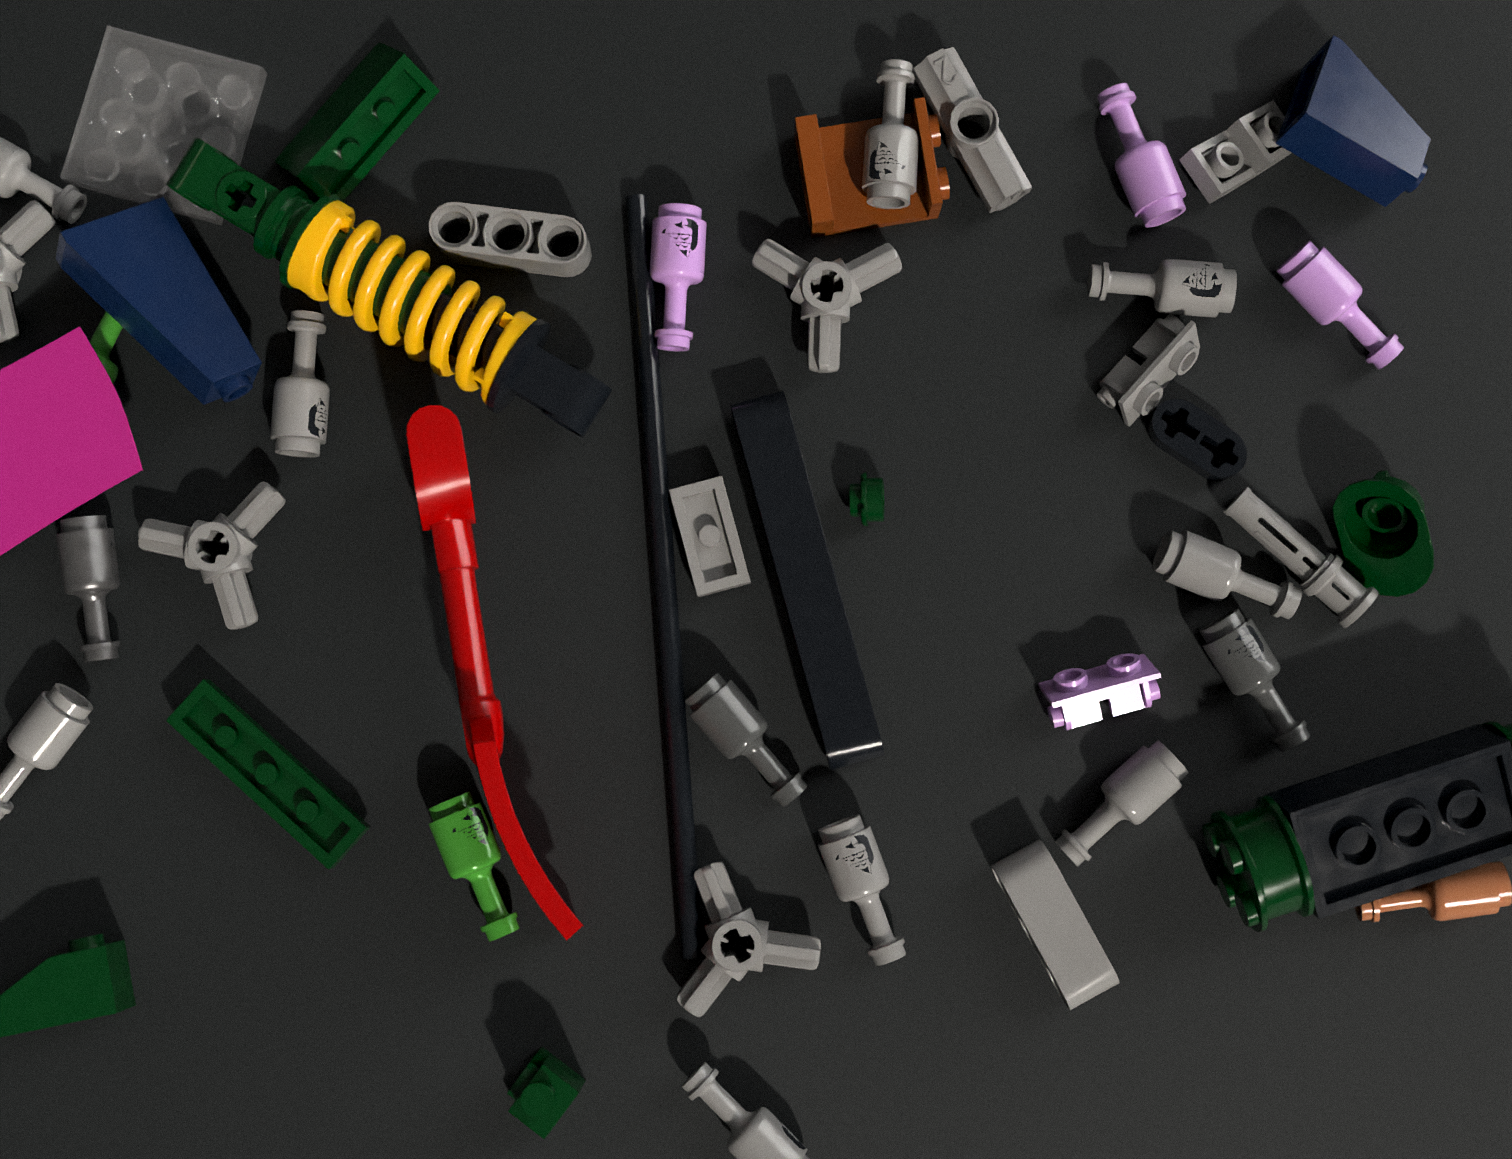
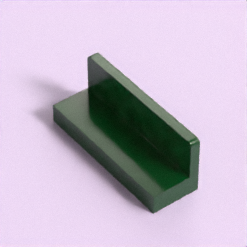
[275,42,440,200]

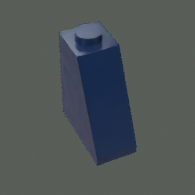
[1276,35,1431,207]

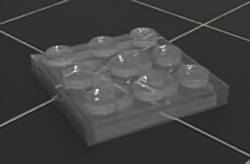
[60,25,267,225]

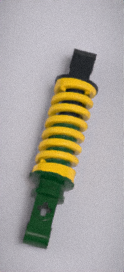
[165,137,612,438]

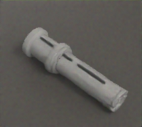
[1224,487,1379,628]

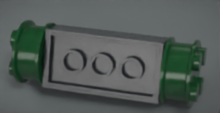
[1202,721,1512,933]

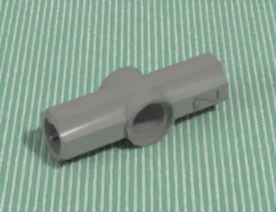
[912,47,1032,213]

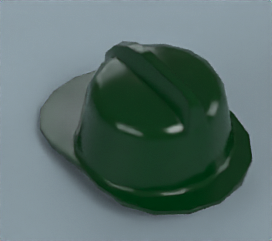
[1333,470,1434,597]

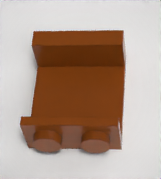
[794,97,950,238]

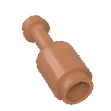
[1354,861,1512,923]

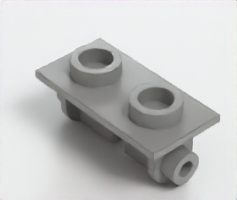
[1097,314,1200,427]

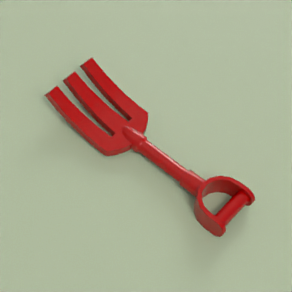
[406,405,583,941]

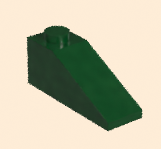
[0,933,136,1038]

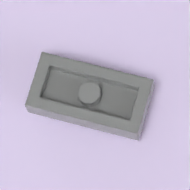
[669,476,751,597]

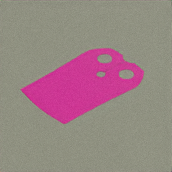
[0,326,143,556]

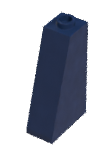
[55,197,262,405]

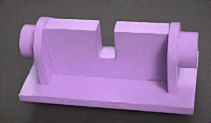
[1039,653,1161,731]

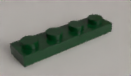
[166,679,371,870]

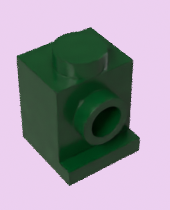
[507,1047,586,1139]

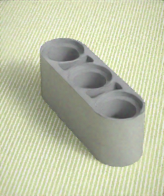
[429,202,592,277]
[990,839,1120,1010]

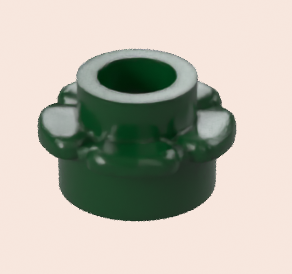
[850,472,885,526]

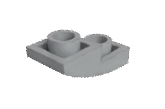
[1179,100,1291,204]

